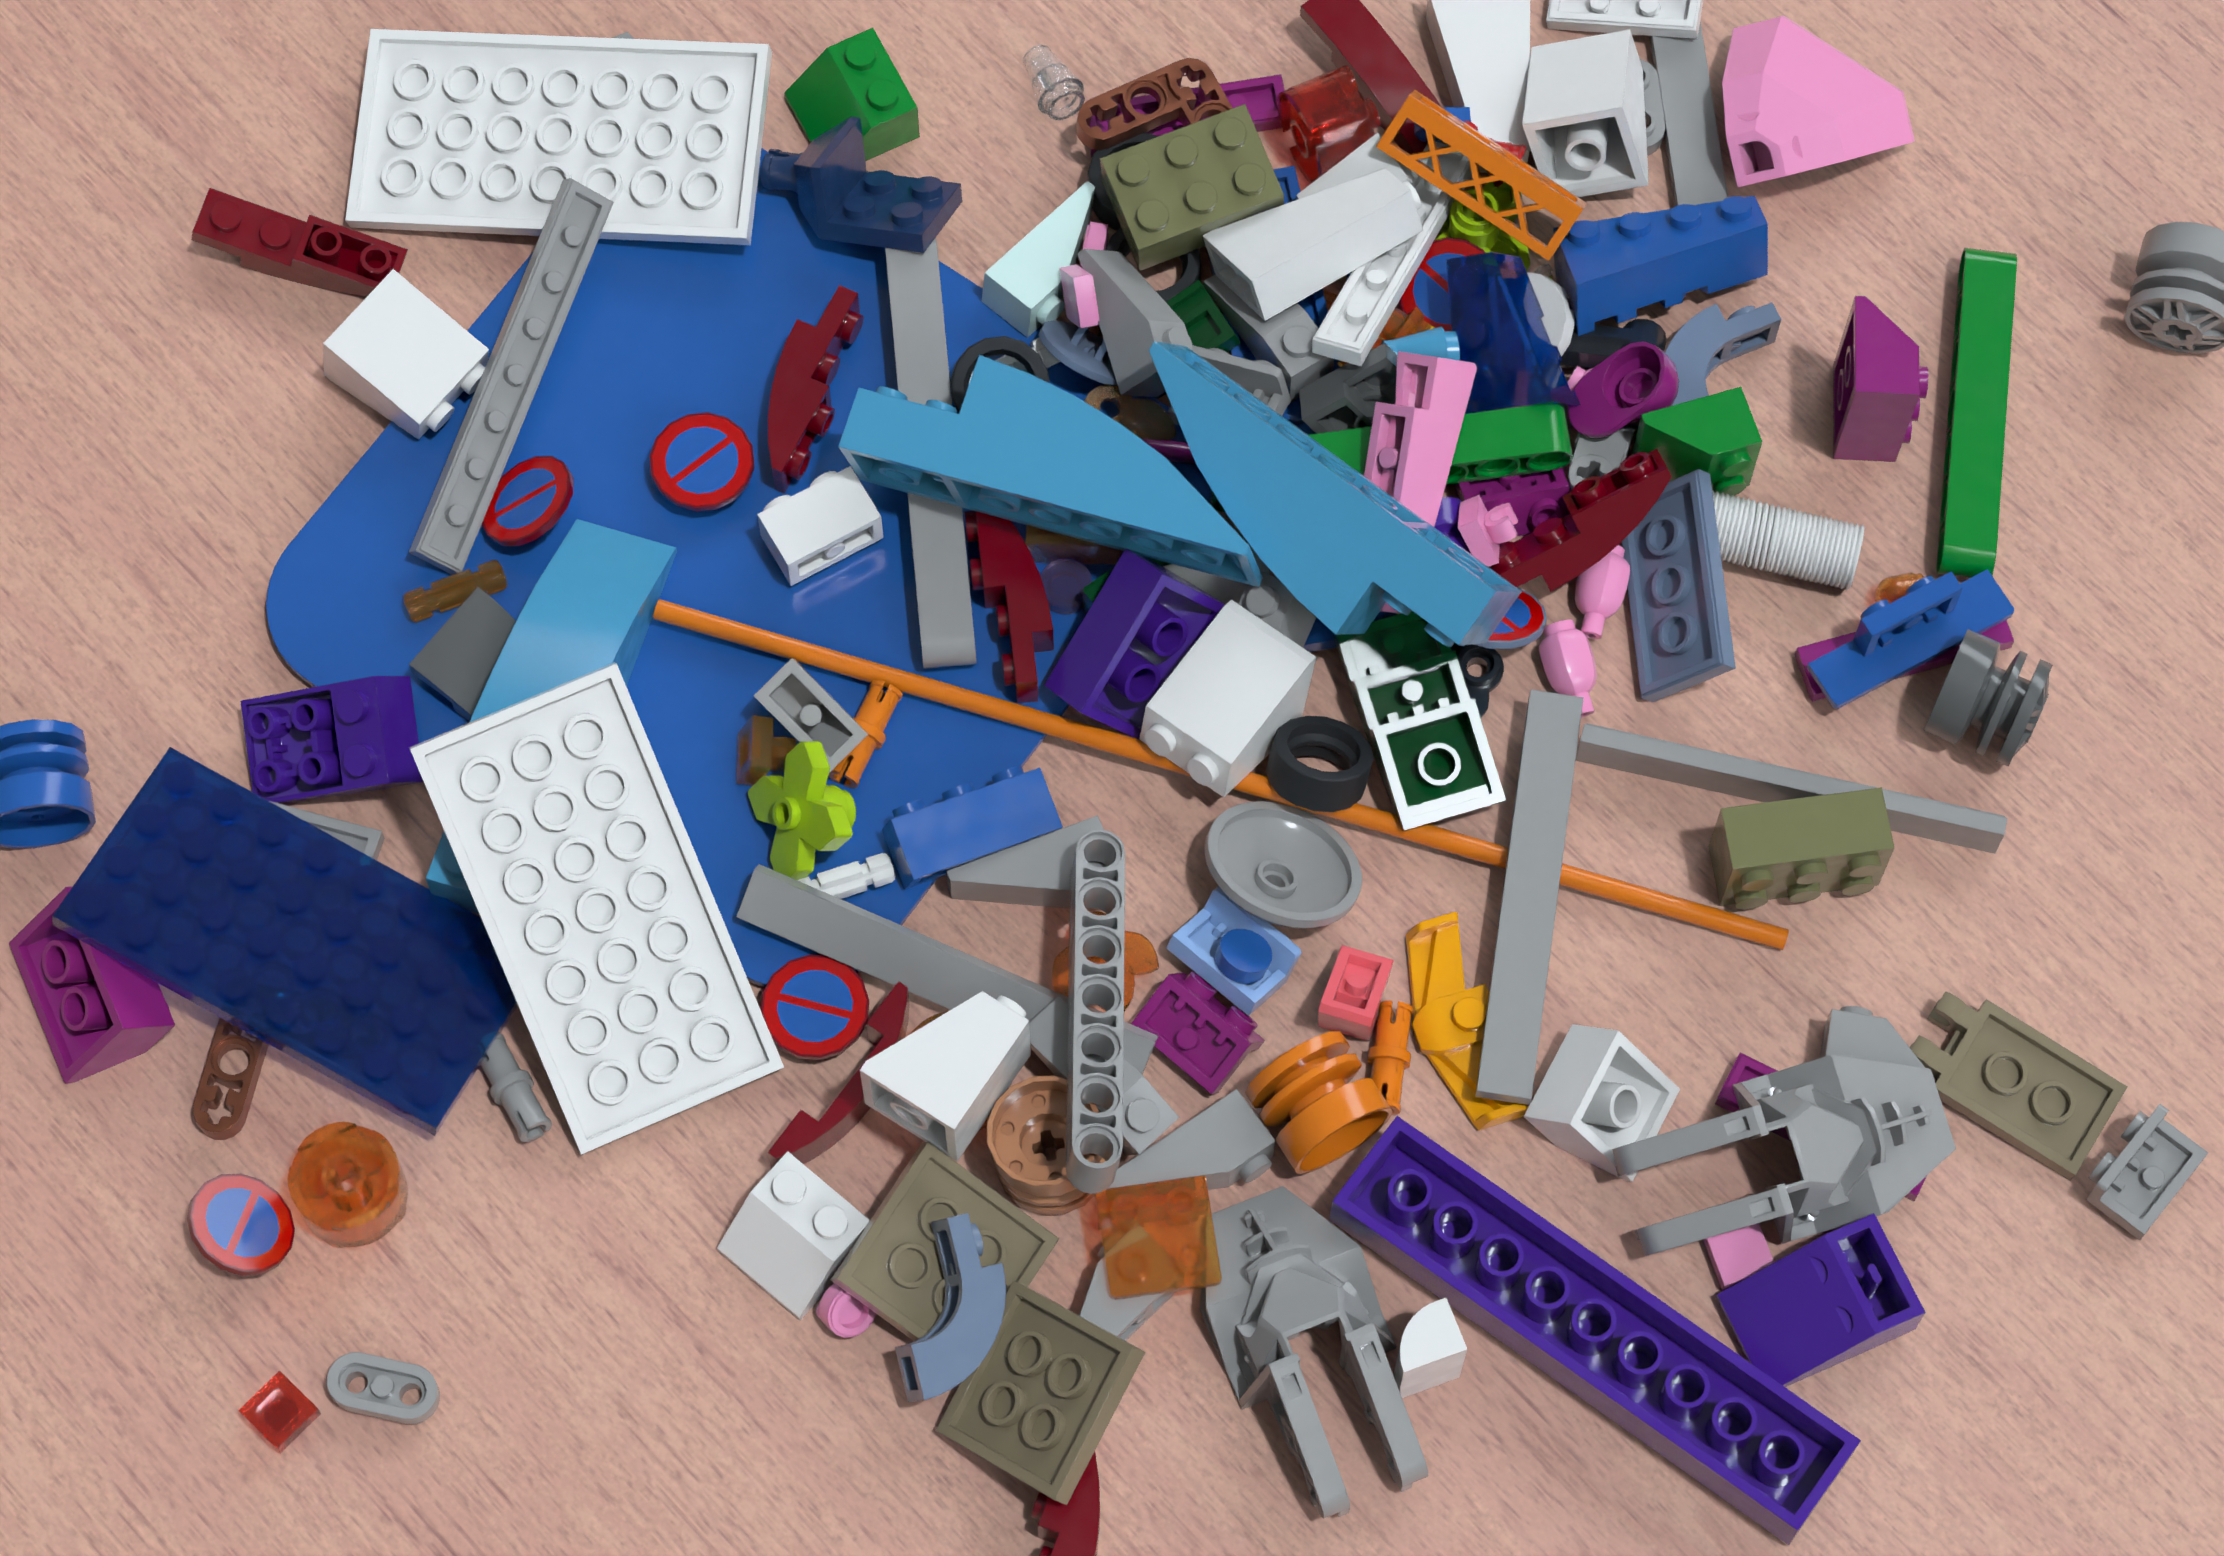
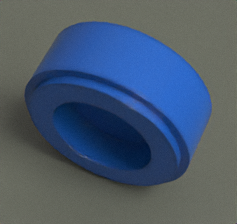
[1215,929,1272,984]

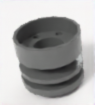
[1924,629,2053,767]

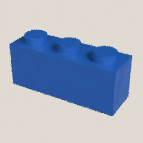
[882,765,1063,890]

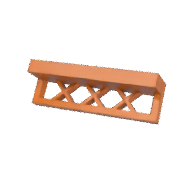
[1376,90,1587,261]

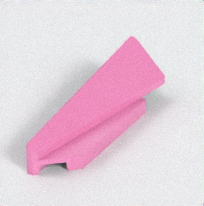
[1364,351,1477,613]

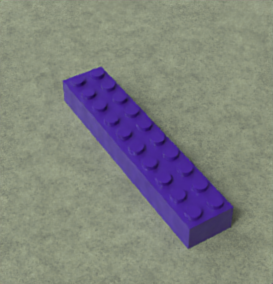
[1329,1116,1861,1545]

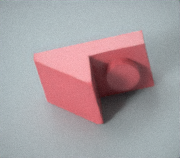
[1318,945,1394,1041]

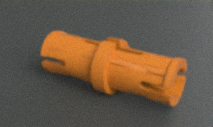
[828,679,903,788]
[1368,1000,1413,1115]

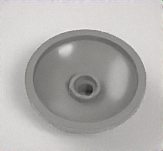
[1205,801,1362,928]

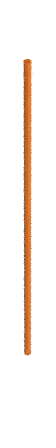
[653,599,1789,950]

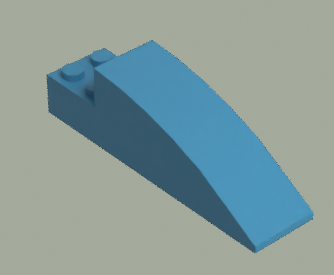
[1149,341,1522,647]
[838,355,1263,587]
[426,519,677,914]

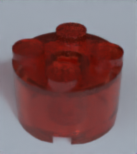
[1277,65,1381,184]

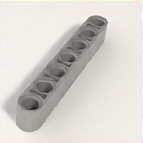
[1066,829,1125,1194]

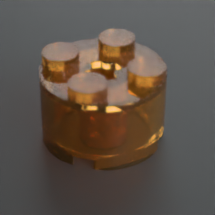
[287,1122,408,1248]

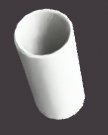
[1712,490,1865,591]

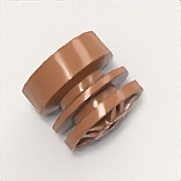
[987,1076,1105,1215]

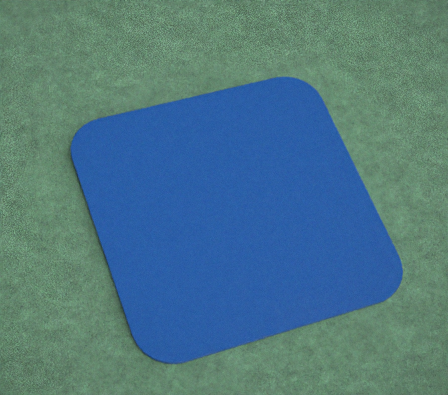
[266,148,1212,987]

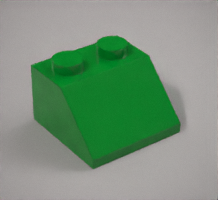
[784,28,920,161]
[1632,387,1763,496]

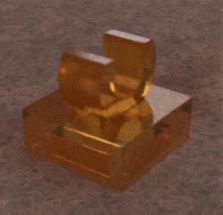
[736,715,796,786]

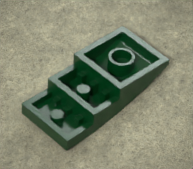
[1333,611,1506,831]

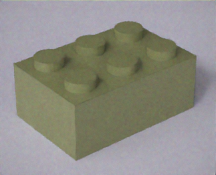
[1100,104,1284,271]
[1708,787,1895,910]

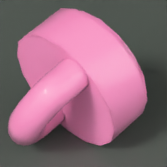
[816,1283,876,1338]

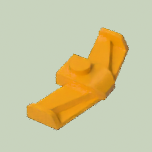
[1406,912,1529,1131]

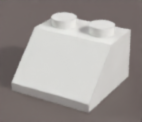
[1524,1024,1680,1182]
[717,1151,870,1320]

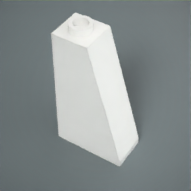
[1426,0,1530,173]
[1203,168,1423,321]

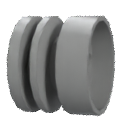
[2124,222,2224,354]

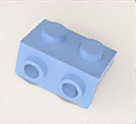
[1166,886,1302,1016]

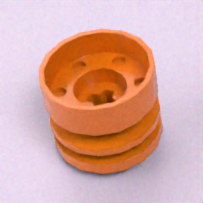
[1245,1031,1393,1174]

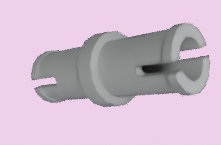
[472,1033,552,1142]

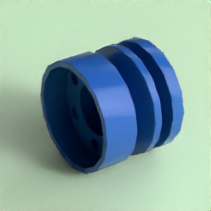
[0,719,96,848]

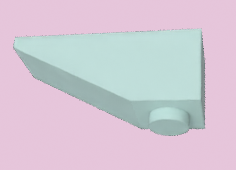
[982,181,1095,338]

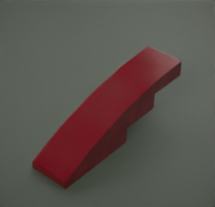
[1300,0,1448,154]

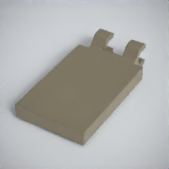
[1910,992,2128,1181]

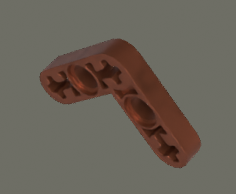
[1076,58,1233,150]
[193,984,381,1140]

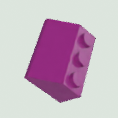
[1833,296,1928,462]
[9,885,175,1084]

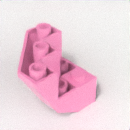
[1722,16,1915,187]

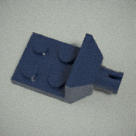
[761,117,963,253]

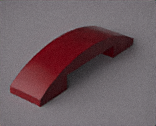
[768,981,910,1169]

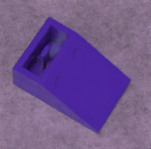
[240,676,423,804]
[1716,1213,1926,1387]

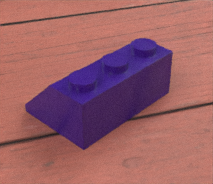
[1044,548,1226,739]

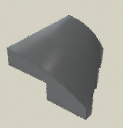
[1299,343,1398,434]
[409,587,516,722]

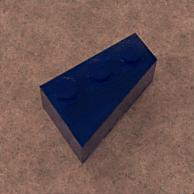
[1446,252,1581,414]

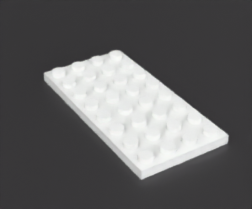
[345,29,772,245]
[409,662,784,1154]

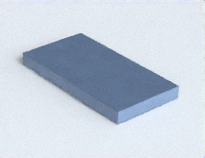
[1622,469,1736,702]

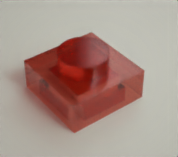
[238,1370,321,1454]

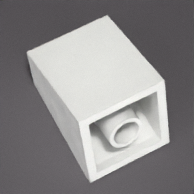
[1522,29,1649,197]
[323,269,489,439]
[1140,600,1316,797]
[860,991,1031,1161]

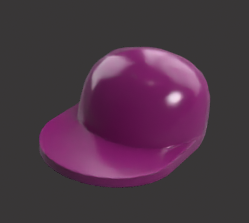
[1568,341,1679,438]

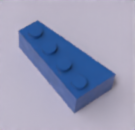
[1553,196,1768,336]

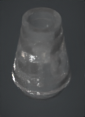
[1023,45,1085,120]

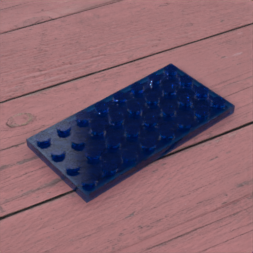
[52,747,518,1136]

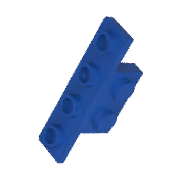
[1807,569,2014,709]

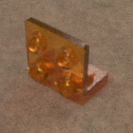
[1095,1175,1222,1300]

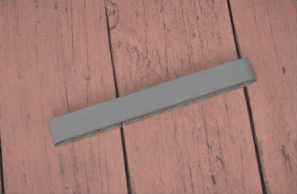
[885,238,977,669]

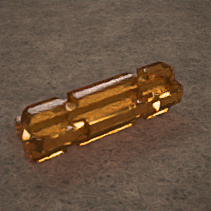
[403,560,507,622]

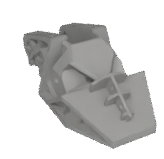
[1612,1053,1956,1256]
[1199,1186,1428,1519]

